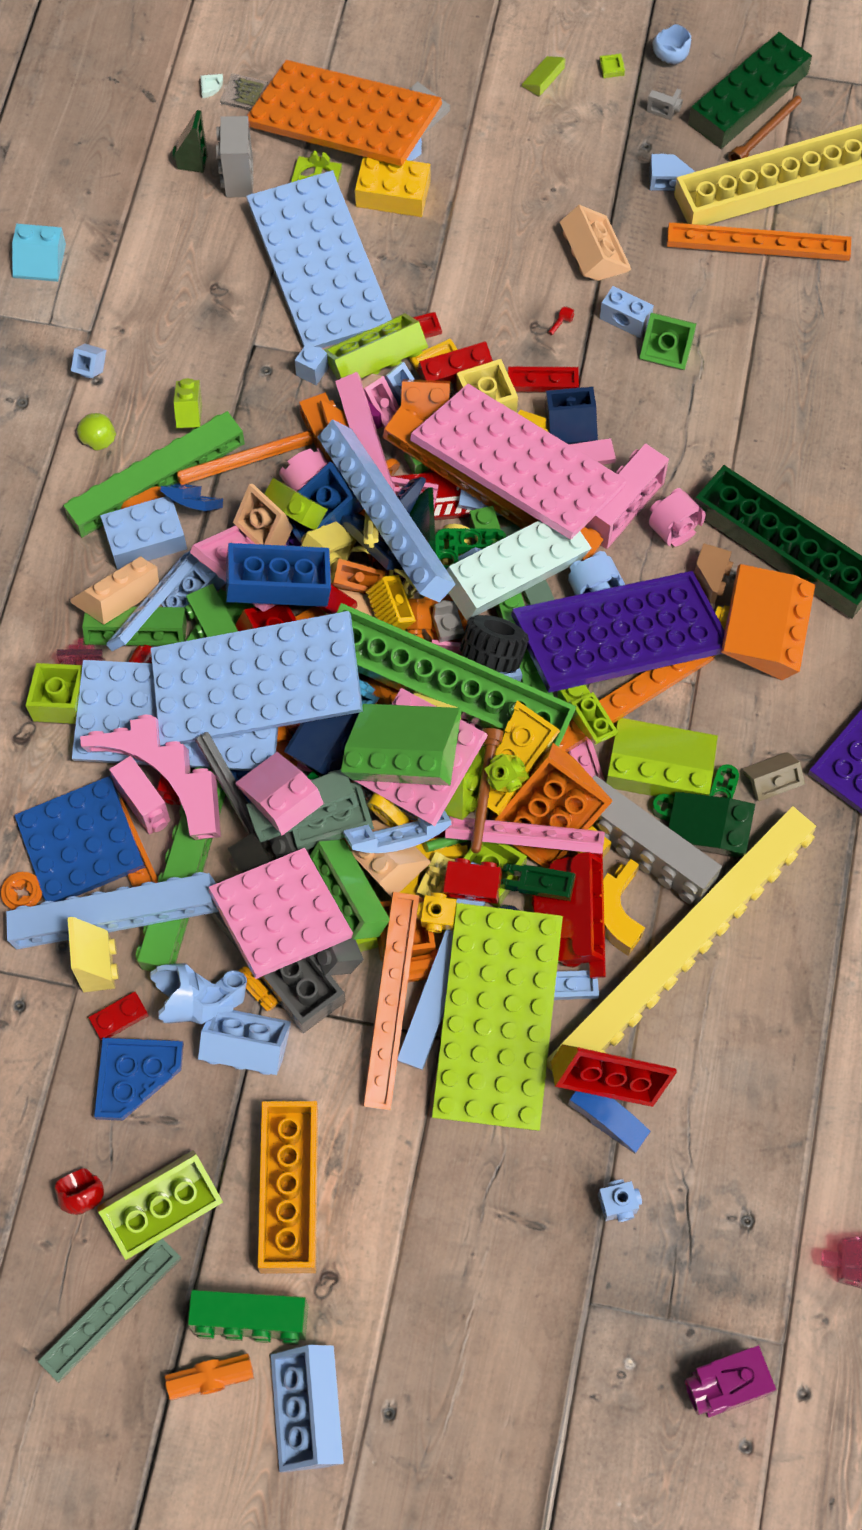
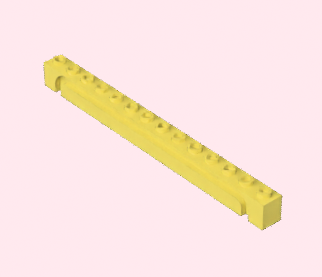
[547,806,816,1071]

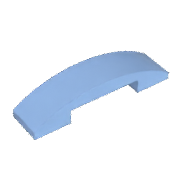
[343,810,451,853]

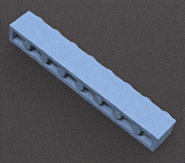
[6,872,219,950]

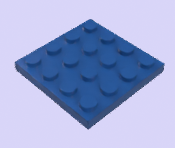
[15,776,146,902]

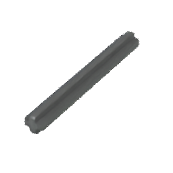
[195,732,268,847]

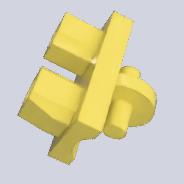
[416,851,455,897]

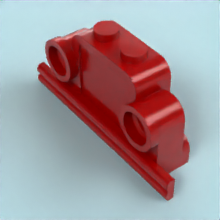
[532,852,606,979]

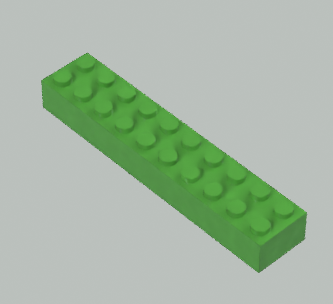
[337,603,577,752]

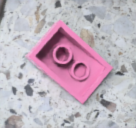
[236,752,324,835]

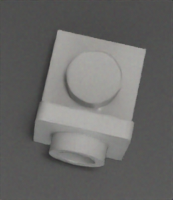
[647,89,683,120]
[432,600,464,643]

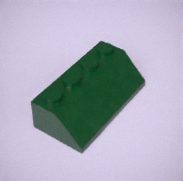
[403,487,436,571]

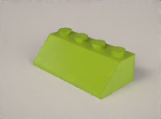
[324,313,428,380]
[97,1150,223,1260]

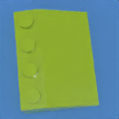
[606,718,718,797]

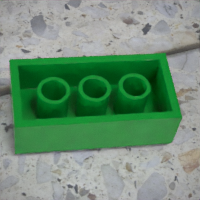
[188,1290,308,1345]

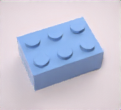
[100,496,187,570]

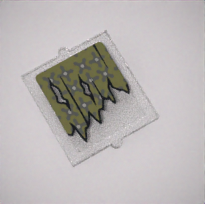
[220,73,268,111]

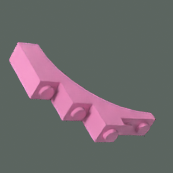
[80,715,221,840]

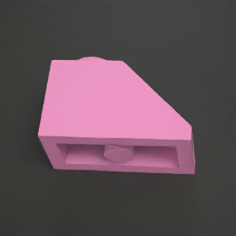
[361,374,400,428]

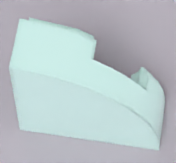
[201,74,223,98]

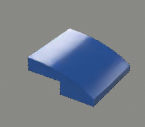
[160,484,223,511]

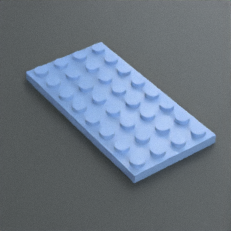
[247,170,392,348]
[151,611,363,746]
[72,660,278,771]

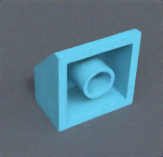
[12,224,66,282]

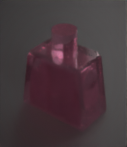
[821,1236,862,1289]

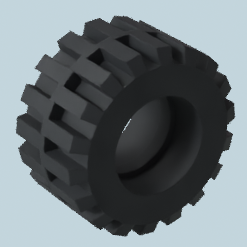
[459,615,529,672]

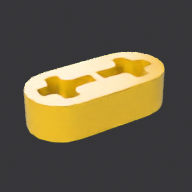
[367,793,409,828]

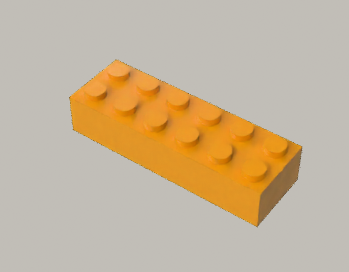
[258,1101,318,1274]

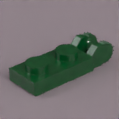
[500,864,576,901]

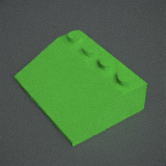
[341,704,462,786]

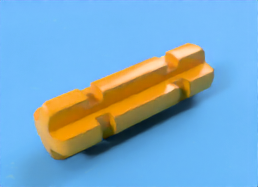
[238,966,278,1011]

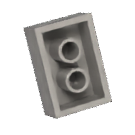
[216,116,253,198]

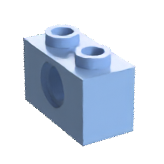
[600,286,654,338]

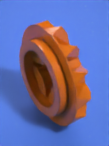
[1,872,42,910]

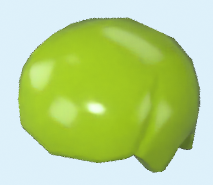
[77,413,116,450]

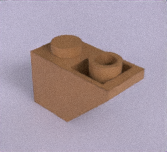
[694,543,734,604]

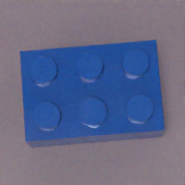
[286,462,364,545]

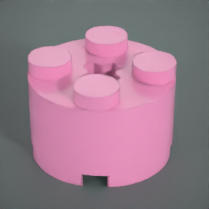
[279,448,328,492]
[649,488,706,547]

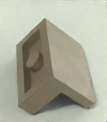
[743,752,805,801]

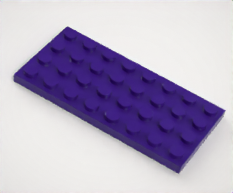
[511,571,725,693]

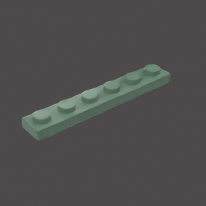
[38,1238,182,1383]

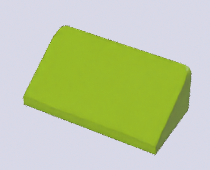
[522,56,565,97]

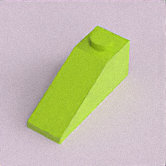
[264,478,328,530]

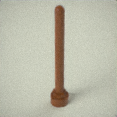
[728,95,802,162]
[471,728,504,853]

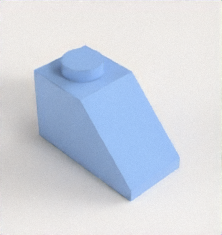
[649,154,695,191]

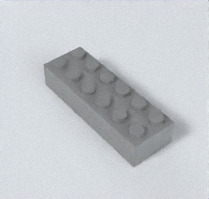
[592,775,722,906]

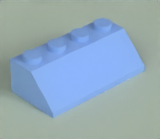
[271,1345,344,1472]

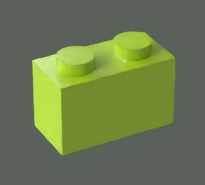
[174,378,202,428]

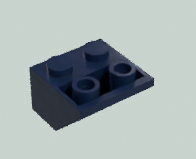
[545,386,598,445]

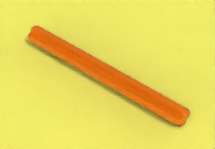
[177,430,313,485]

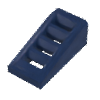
[396,477,426,514]

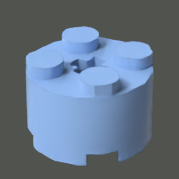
[568,551,625,595]

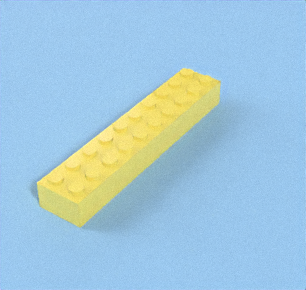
[674,124,862,225]

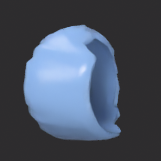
[652,24,691,64]

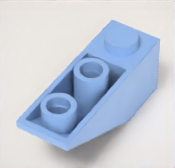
[161,561,226,613]

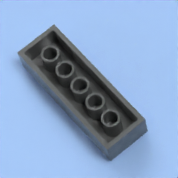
[210,912,346,1034]

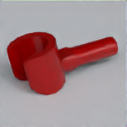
[548,307,574,335]

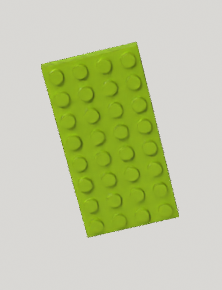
[432,903,563,1131]

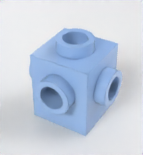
[598,1179,642,1222]

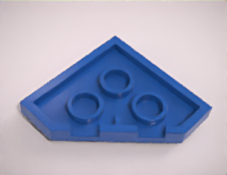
[94,1038,184,1121]

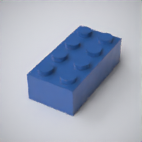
[226,543,331,607]

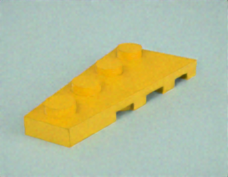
[477,700,560,815]

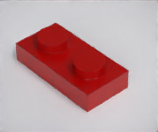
[88,991,149,1041]

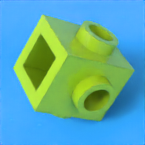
[485,753,530,793]

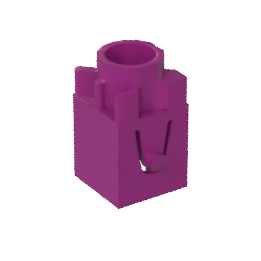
[684,1345,777,1418]

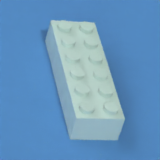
[447,520,591,621]

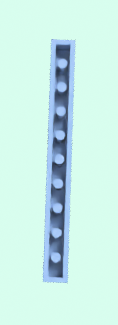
[318,419,456,602]

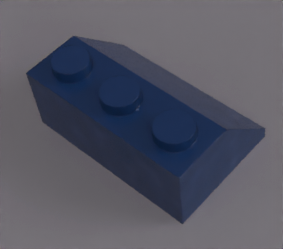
[284,713,359,776]

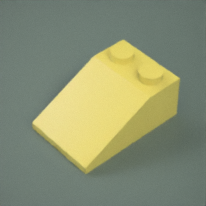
[67,917,119,993]

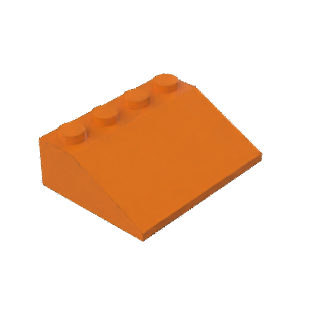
[721,564,815,680]
[491,743,612,869]

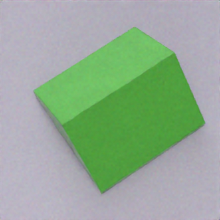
[639,312,697,370]

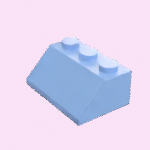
[198,1010,291,1075]

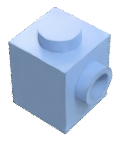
[295,343,328,385]
[71,344,106,378]

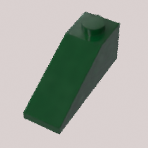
[172,110,208,173]

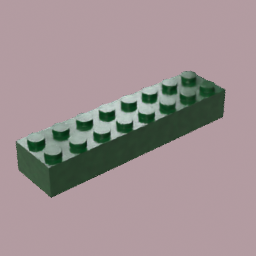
[695,465,862,619]

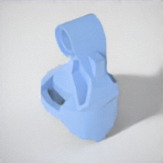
[150,963,247,1024]

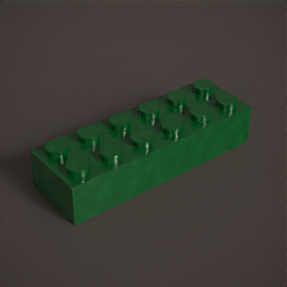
[688,32,812,149]

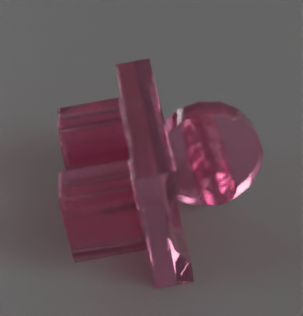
[57,637,106,665]

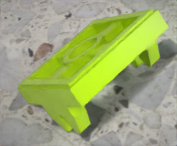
[291,151,342,183]

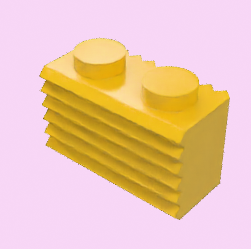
[366,575,416,631]

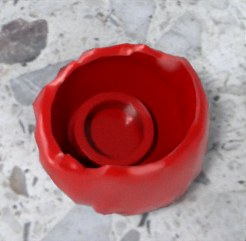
[55,1168,104,1215]

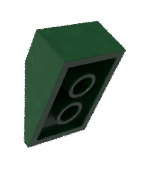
[668,792,756,859]

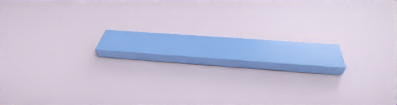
[397,862,486,1070]

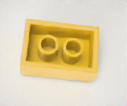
[355,156,431,217]

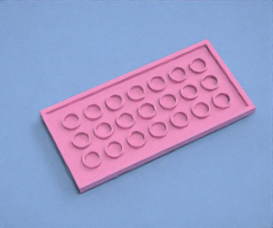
[410,384,626,540]

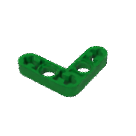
[435,528,506,595]
[652,764,739,822]

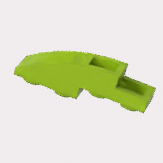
[557,685,618,745]

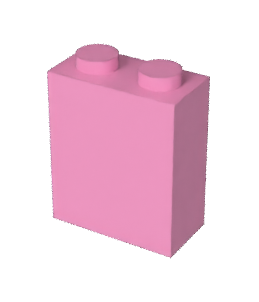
[109,756,170,835]

